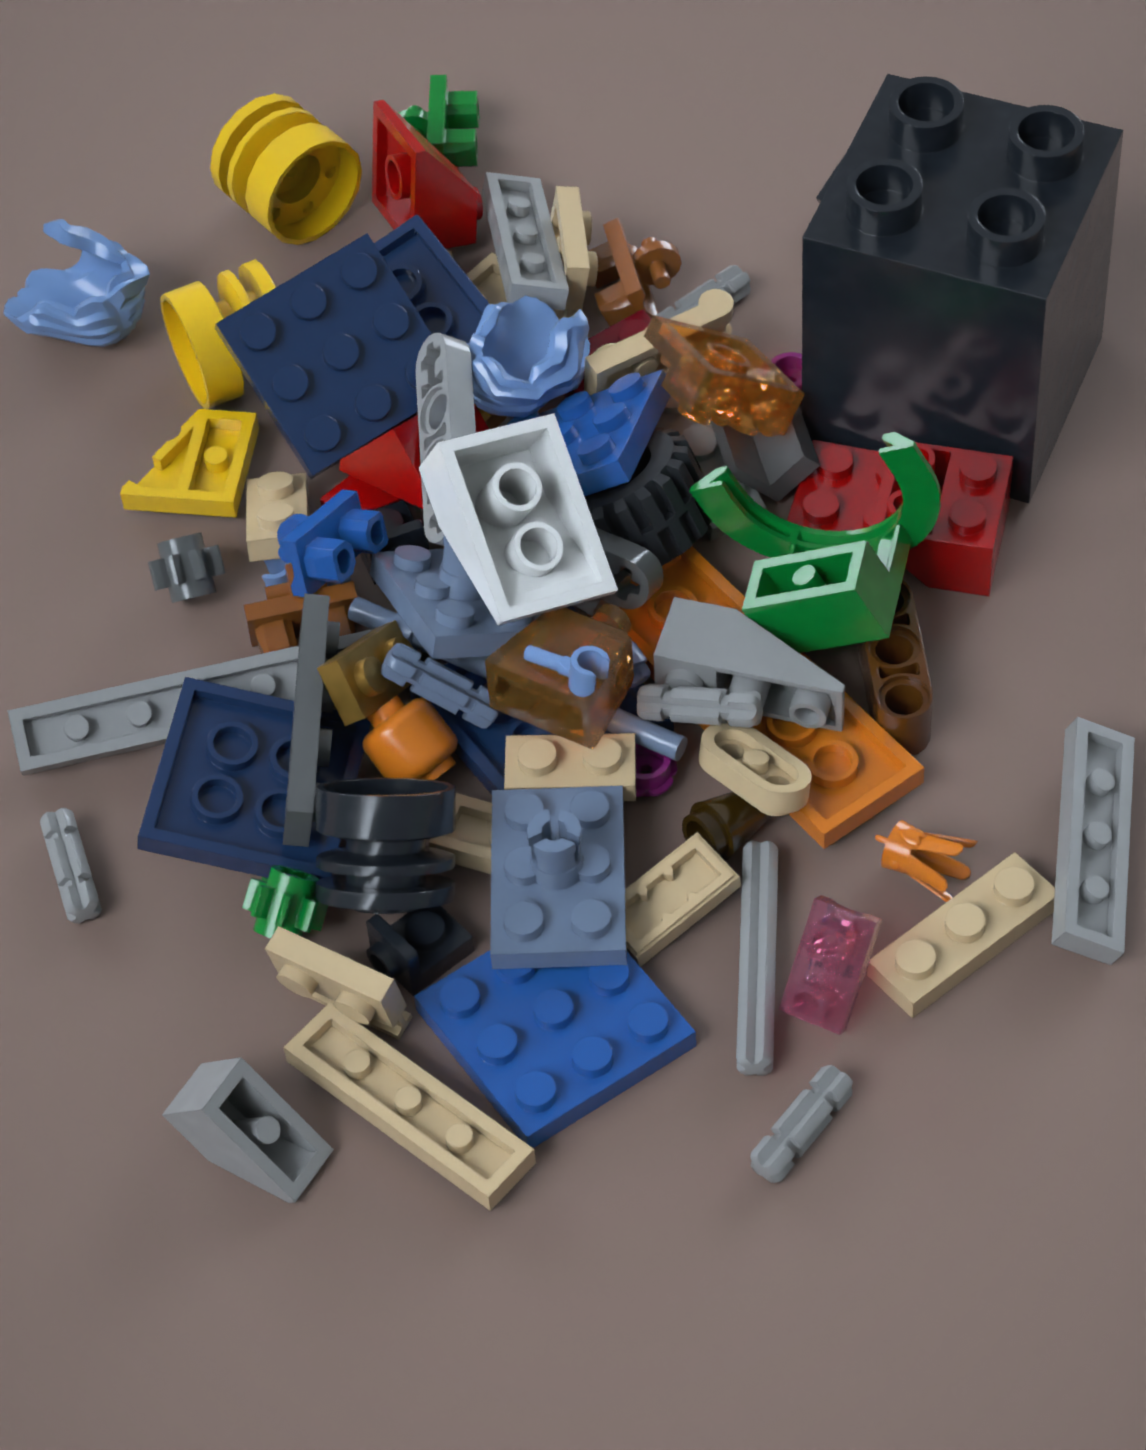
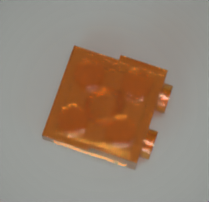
[644,315,805,437]

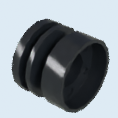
[316,778,456,914]

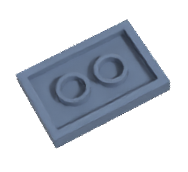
[370,535,554,659]
[490,786,627,969]

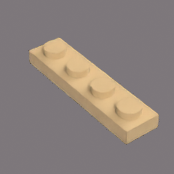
[284,1002,536,1211]

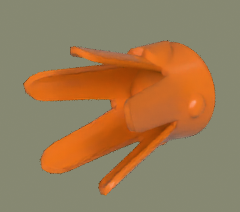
[875,820,978,902]

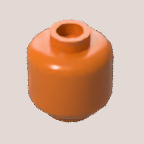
[362,695,458,780]

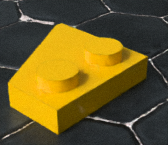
[120,409,259,518]

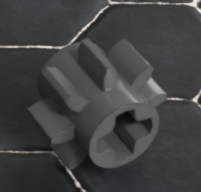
[148,533,226,603]

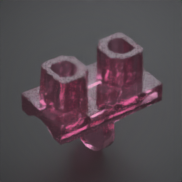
[779,895,883,1035]

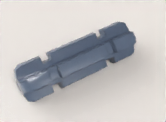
[381,643,502,728]

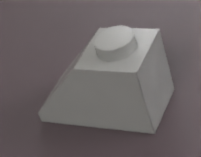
[162,1057,334,1203]

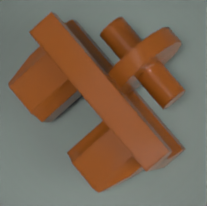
[588,217,682,326]
[243,563,358,654]

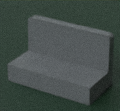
[701,372,820,502]

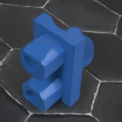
[277,489,388,597]

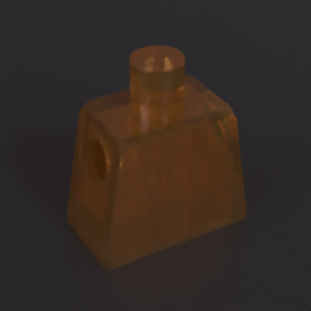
[485,604,634,750]

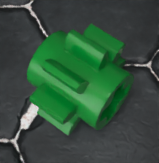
[242,865,329,939]

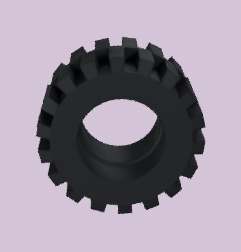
[585,428,712,574]

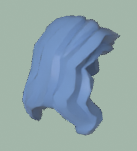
[3,219,150,347]
[467,295,590,418]

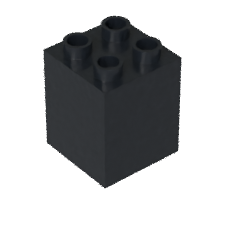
[802,74,1123,503]

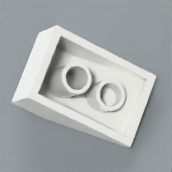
[419,413,618,626]

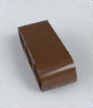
[857,580,933,756]

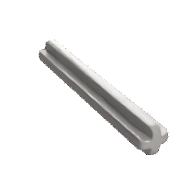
[736,840,778,1076]

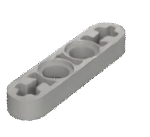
[416,333,476,546]

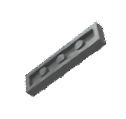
[283,593,340,847]

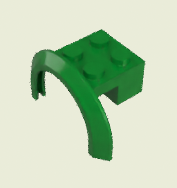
[689,432,941,653]

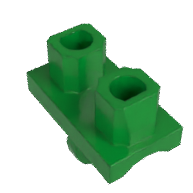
[399,75,480,167]

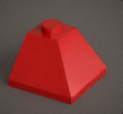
[372,100,483,249]

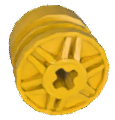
[210,93,362,245]
[160,259,276,409]

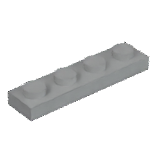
[482,172,569,310]
[1051,717,1135,965]

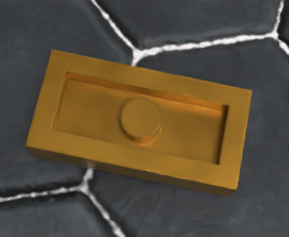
[317,620,413,726]

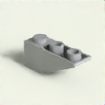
[654,597,845,732]

